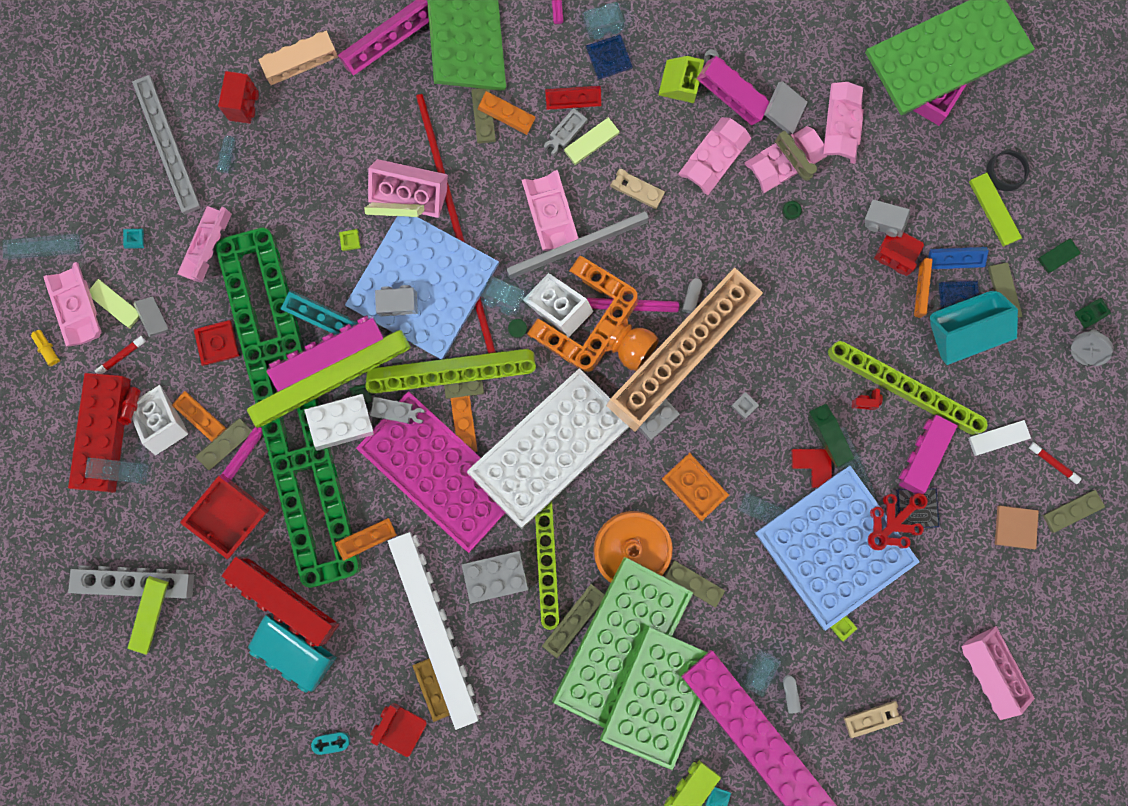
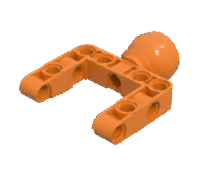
[527,256,659,372]

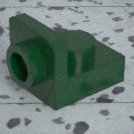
[1075,298,1111,328]

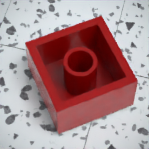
[218,71,259,124]

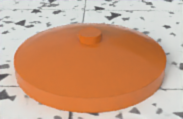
[594,511,672,583]

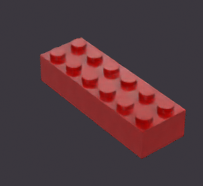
[68,373,131,493]
[221,556,340,647]

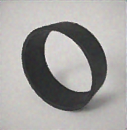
[986,150,1029,191]

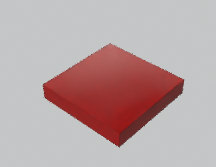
[194,320,240,366]

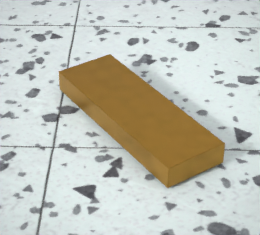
[412,658,450,722]

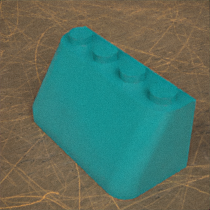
[930,291,1018,365]
[248,613,337,693]

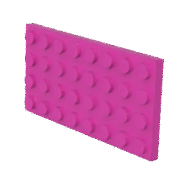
[356,391,505,553]

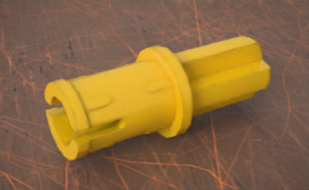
[31,330,60,366]

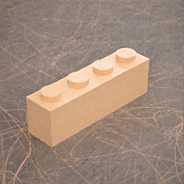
[258,31,338,85]

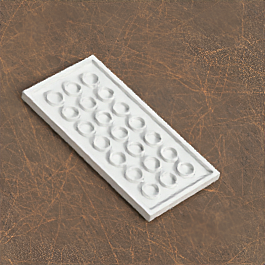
[467,368,629,529]

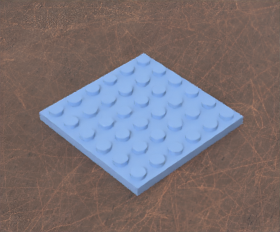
[345,216,499,360]
[755,466,919,631]

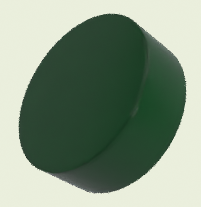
[782,201,802,220]
[508,319,527,339]

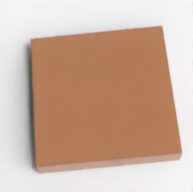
[995,506,1039,550]

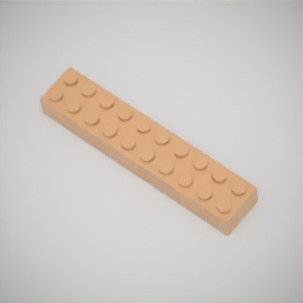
[606,267,763,432]

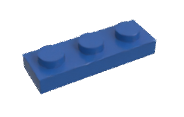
[928,247,989,269]

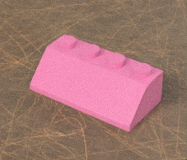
[368,159,448,218]
[961,626,1035,720]

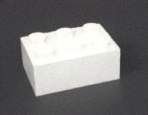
[305,394,374,450]

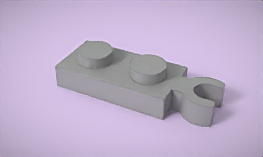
[544,108,588,156]
[370,397,425,424]

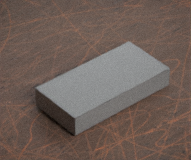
[134,297,169,337]

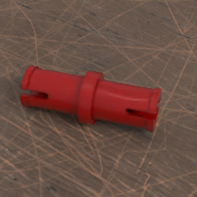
[118,387,141,425]

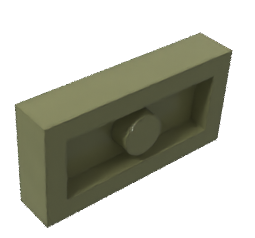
[444,380,484,399]

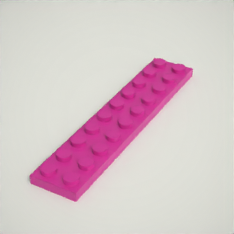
[681,650,837,806]

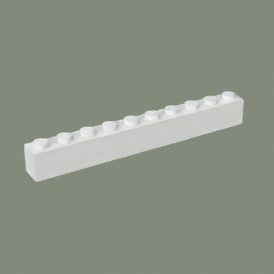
[388,532,481,730]

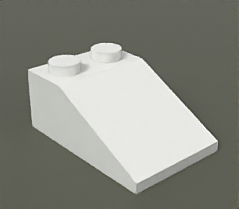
[523,273,593,337]
[132,385,188,456]

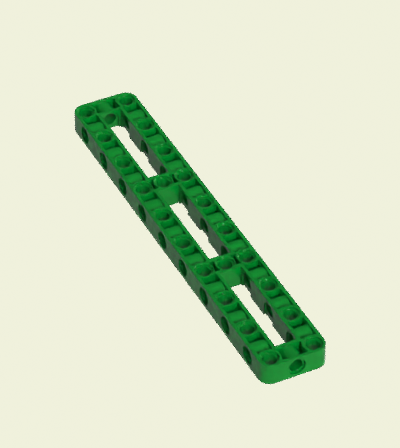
[216,228,361,588]

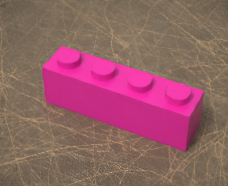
[696,56,769,125]
[899,415,958,494]

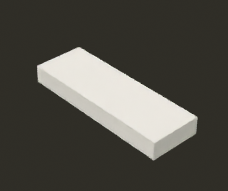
[968,420,1031,456]

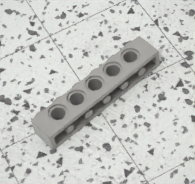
[68,565,194,598]

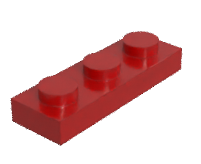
[545,86,601,110]

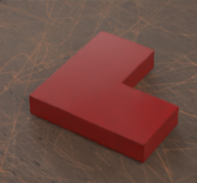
[791,449,832,488]

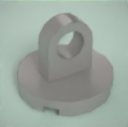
[1071,329,1113,366]

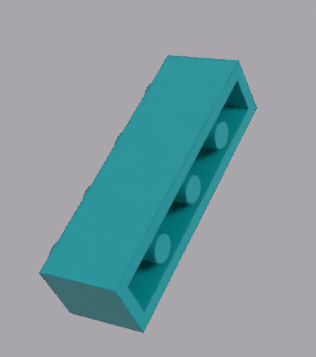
[281,290,358,335]

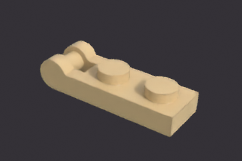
[610,169,665,209]
[843,701,903,738]

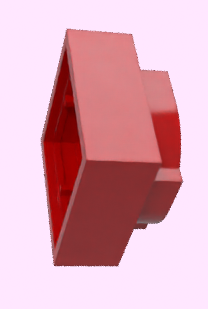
[180,474,269,560]

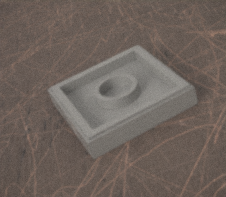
[764,81,807,134]

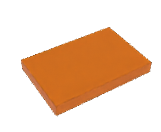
[662,453,729,521]

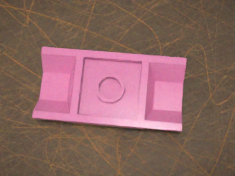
[823,82,864,164]
[678,117,751,195]
[744,126,827,193]
[522,170,578,251]
[177,206,232,282]
[44,262,101,346]

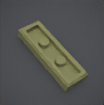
[988,263,1023,318]

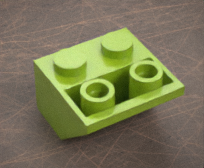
[658,56,704,103]

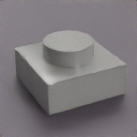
[731,392,759,420]

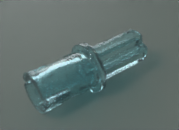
[216,135,235,174]

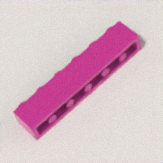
[337,0,429,76]
[267,315,384,391]

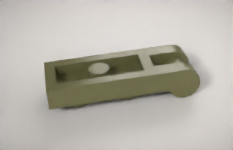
[775,130,817,181]

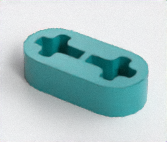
[311,732,350,755]

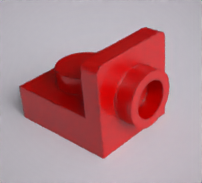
[852,388,883,410]

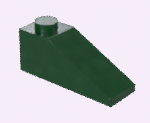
[808,404,855,468]

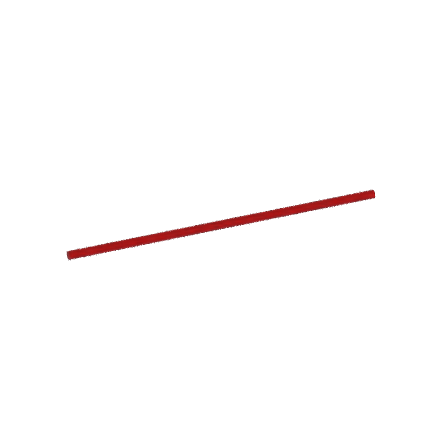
[416,94,496,354]

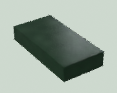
[1038,238,1081,274]

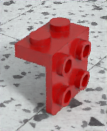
[874,233,924,276]
[370,703,427,757]

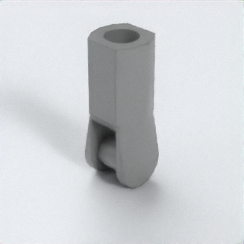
[682,278,702,314]
[783,675,801,713]

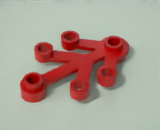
[868,493,928,551]

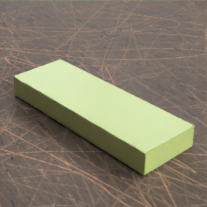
[564,117,620,165]
[364,202,425,217]
[89,279,140,329]

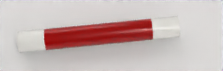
[95,336,146,374]
[1029,442,1081,484]

